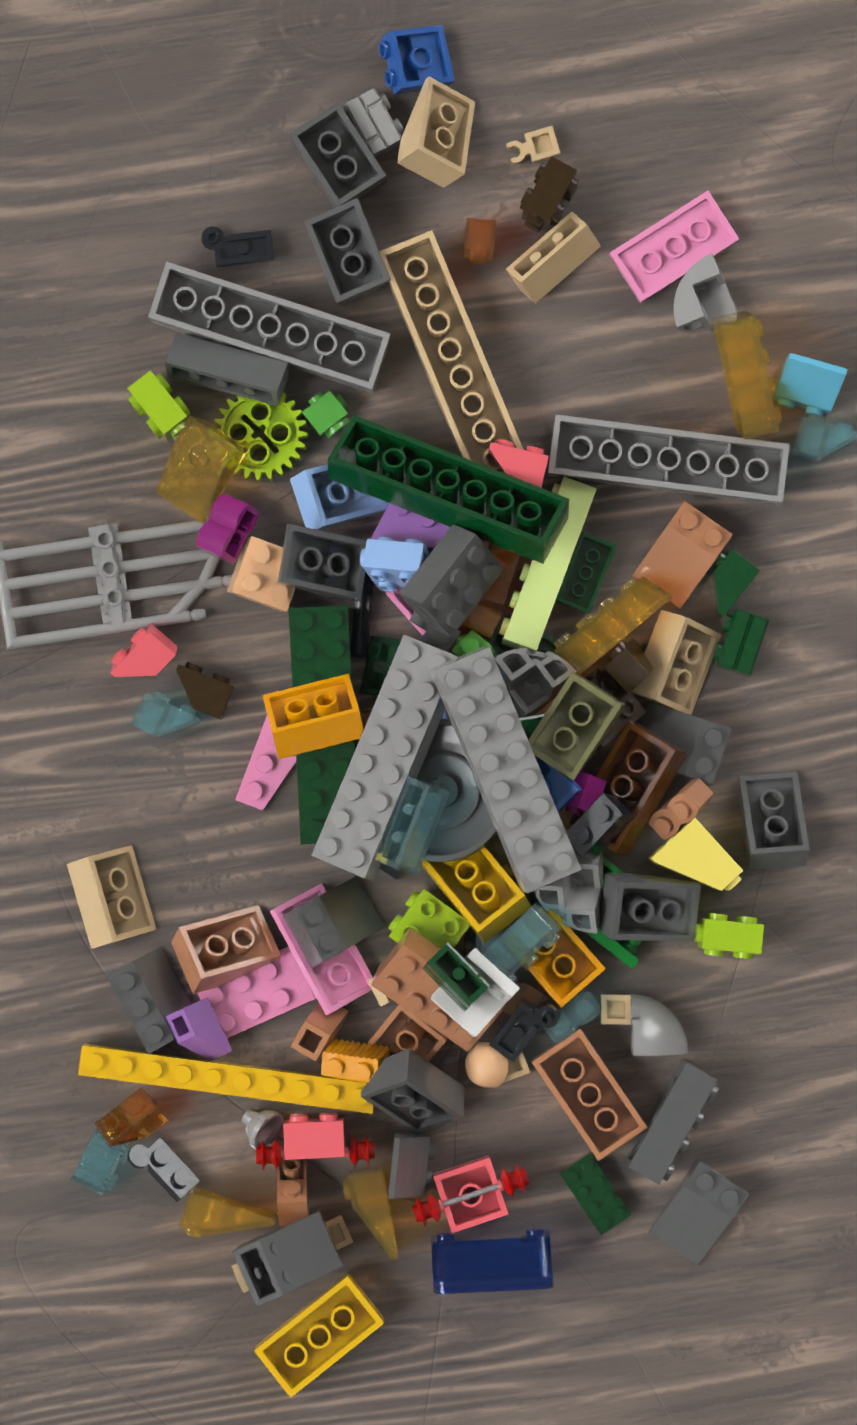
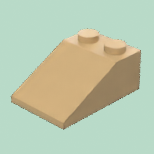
[397,76,475,188]

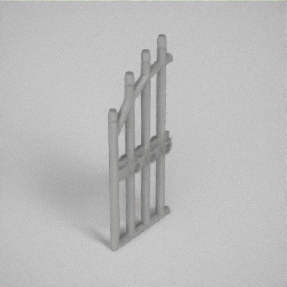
[0,518,233,650]

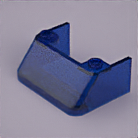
[431,1229,554,1294]

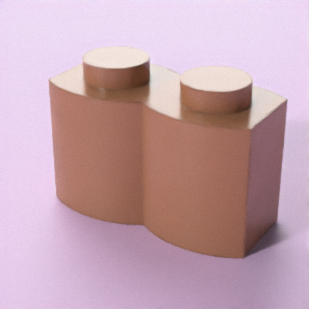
[649,778,714,839]

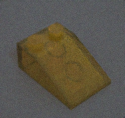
[156,416,248,524]
[342,1165,399,1260]
[179,1187,278,1238]

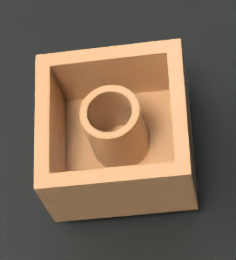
[227,536,295,612]

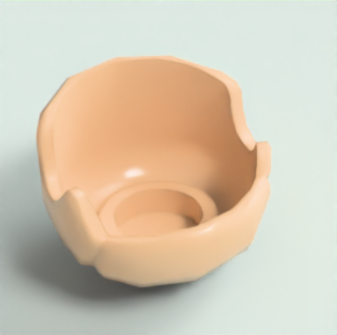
[465,1042,508,1088]

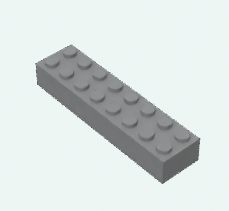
[148,262,391,394]
[547,414,790,506]
[311,635,458,881]
[429,646,582,894]

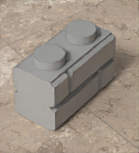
[344,88,404,159]

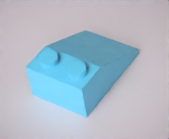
[772,353,848,417]

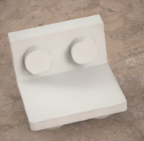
[431,948,520,1037]

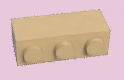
[506,211,601,304]

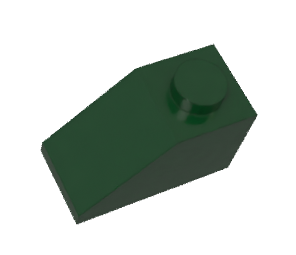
[712,549,760,618]

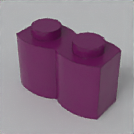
[196,494,259,563]

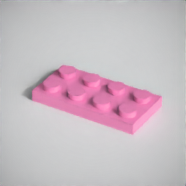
[609,191,740,304]
[270,883,372,1015]
[197,946,316,1038]

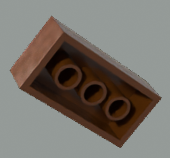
[569,721,687,855]

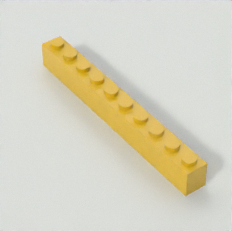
[78,1044,374,1114]

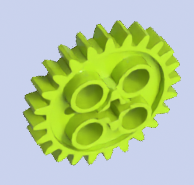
[212,393,308,482]

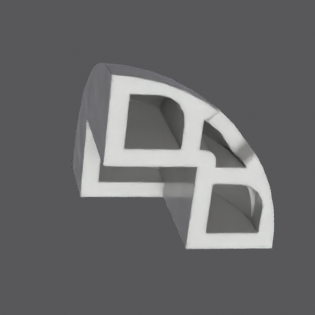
[674,253,742,333]
[494,648,577,717]
[534,852,603,934]
[630,994,688,1056]

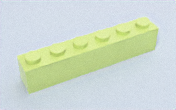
[499,476,597,651]

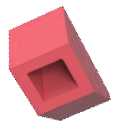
[489,439,549,488]
[110,624,178,677]

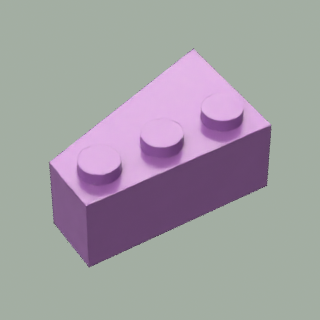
[371,503,450,553]

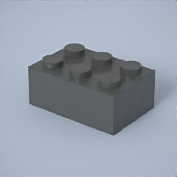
[289,103,387,208]
[399,524,505,638]

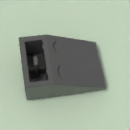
[232,1211,344,1307]

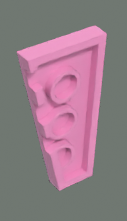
[235,690,296,810]

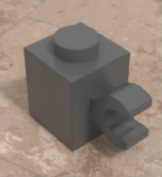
[409,612,465,653]

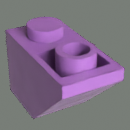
[166,997,233,1061]

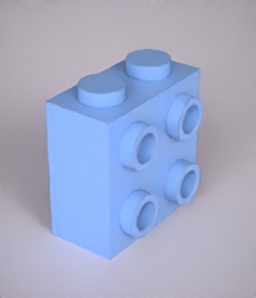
[360,537,430,592]

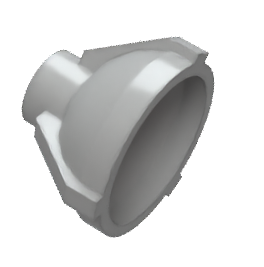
[242,1108,284,1150]

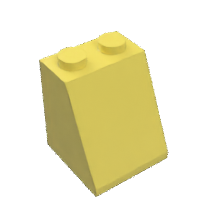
[648,818,743,891]

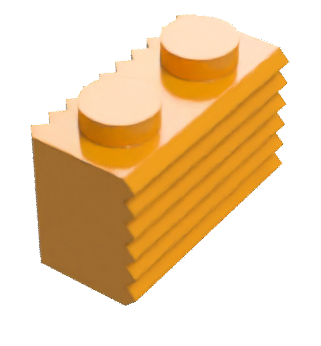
[321,1038,389,1083]

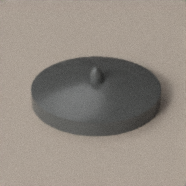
[390,719,497,862]

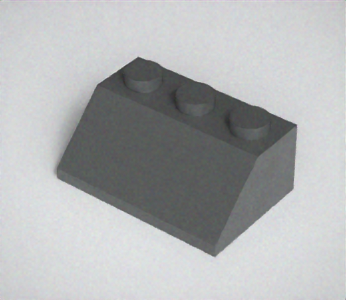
[304,198,391,306]
[107,947,192,1054]
[361,1049,465,1134]

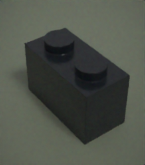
[566,793,635,859]

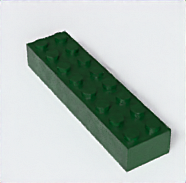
[327,415,569,564]
[288,605,355,845]

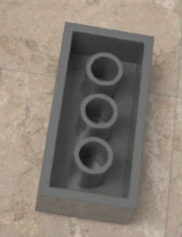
[625,1059,719,1185]

